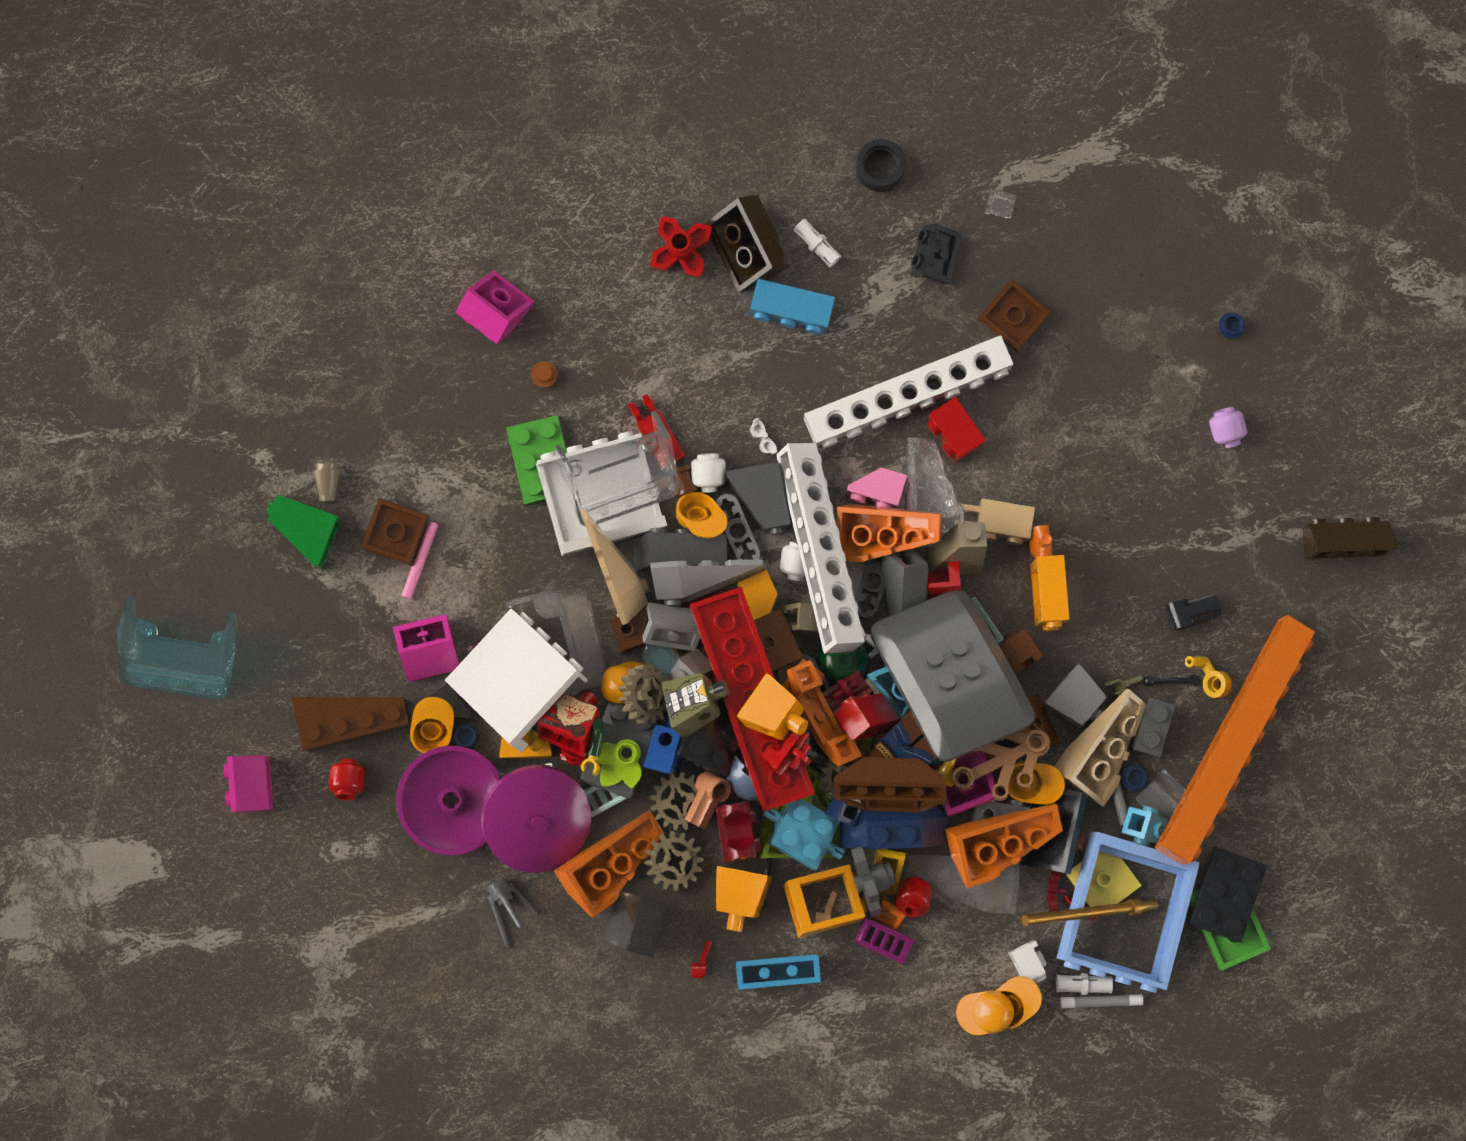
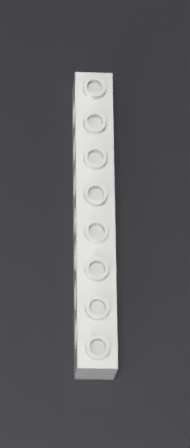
[804,335,1013,448]
[777,443,865,654]

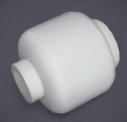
[691,453,726,492]
[779,541,805,581]

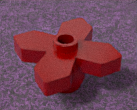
[650,216,712,278]

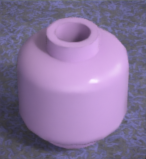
[1209,407,1248,448]

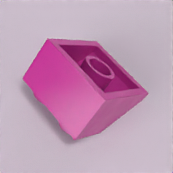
[455,270,535,344]

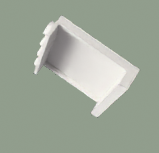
[536,431,667,556]
[445,609,588,753]

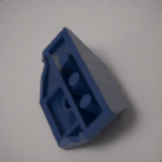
[840,805,949,849]

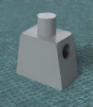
[1043,664,1107,727]

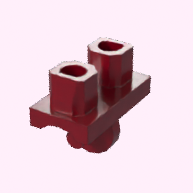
[822,670,874,718]

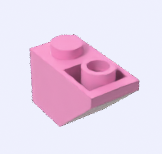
[845,468,907,508]

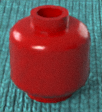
[328,758,365,801]
[895,876,933,918]

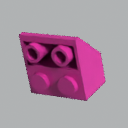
[393,614,460,682]
[223,755,274,814]

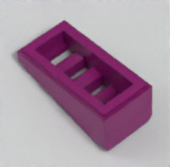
[854,917,914,965]

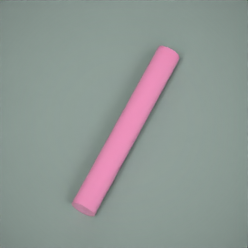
[401,521,439,600]

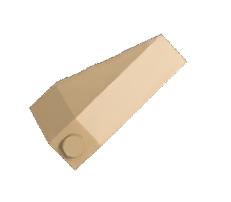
[580,510,650,625]
[1054,689,1146,807]

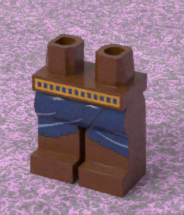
[868,710,937,765]

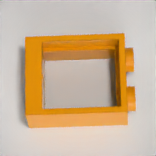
[1030,555,1069,632]
[783,864,867,938]

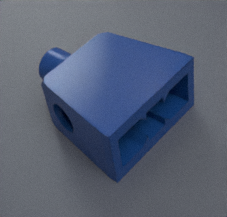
[643,713,683,774]

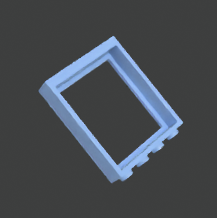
[1056,832,1200,993]

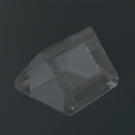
[985,190,1017,219]

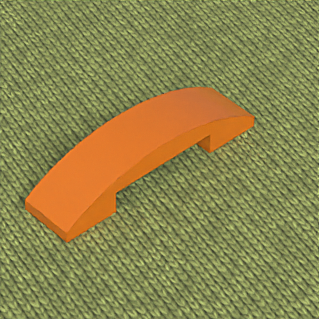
[787,660,862,767]

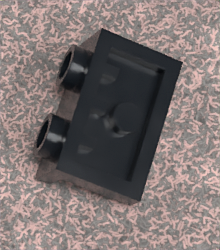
[911,223,962,285]

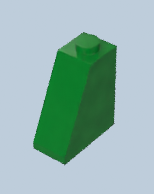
[266,494,341,570]

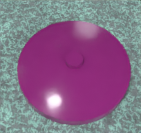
[396,746,502,855]
[481,765,591,873]

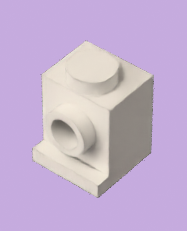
[1008,940,1047,983]

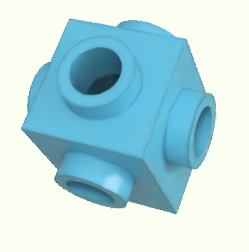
[1121,806,1168,847]

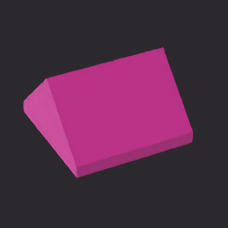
[931,751,999,817]

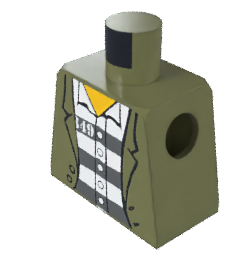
[661,673,730,738]

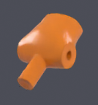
[1029,525,1053,559]

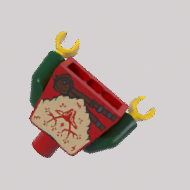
[522,691,604,776]

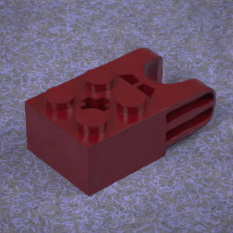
[716,801,761,864]

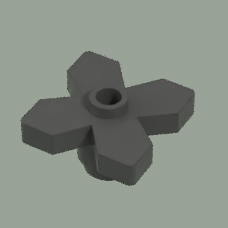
[851,846,896,917]

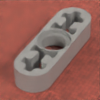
[716,494,760,560]

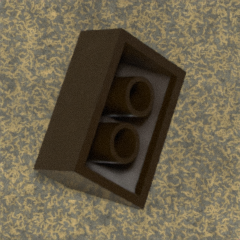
[704,195,792,293]
[1302,517,1398,559]

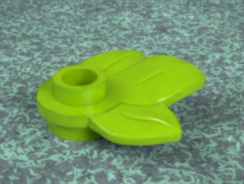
[596,739,642,788]

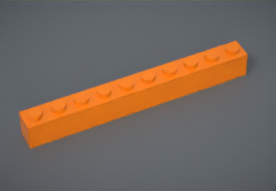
[1154,615,1315,865]

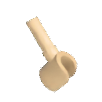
[815,891,838,923]

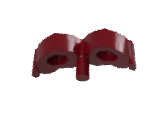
[1047,871,1066,912]

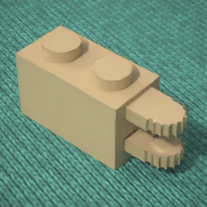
[955,498,1035,545]

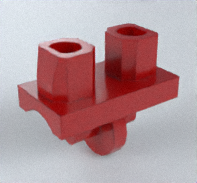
[762,730,812,777]

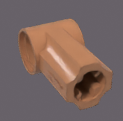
[685,771,731,829]

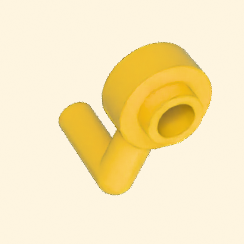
[1185,656,1232,698]

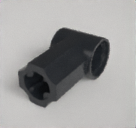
[1164,593,1222,631]

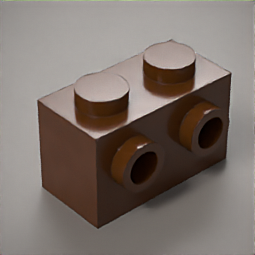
[610,602,661,654]

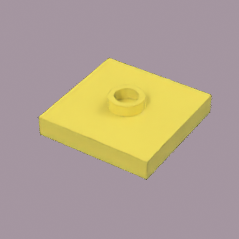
[1065,851,1142,918]

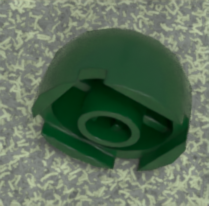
[816,645,869,687]

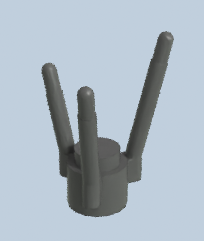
[486,877,539,948]

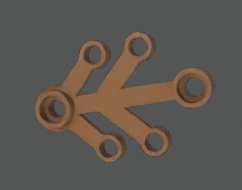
[952,730,1050,801]

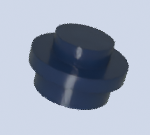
[1218,313,1245,339]
[452,723,479,749]
[1121,765,1149,792]

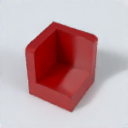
[928,561,961,599]

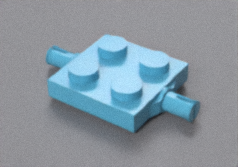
[761,799,845,870]

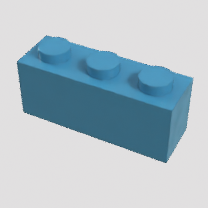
[750,279,835,335]
[736,954,821,990]

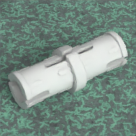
[793,219,842,268]
[1056,973,1113,995]

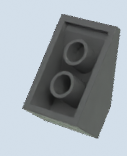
[579,701,661,799]

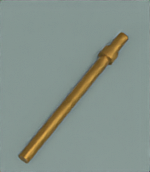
[1022,898,1159,926]

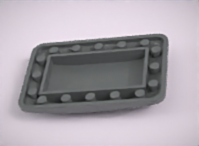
[871,590,1035,761]

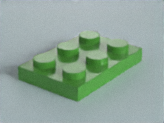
[506,415,567,506]
[1189,889,1271,971]

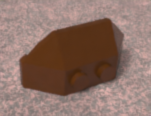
[834,757,946,812]

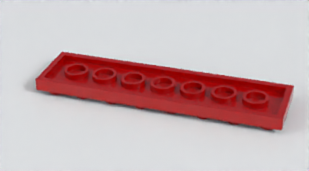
[689,587,815,813]

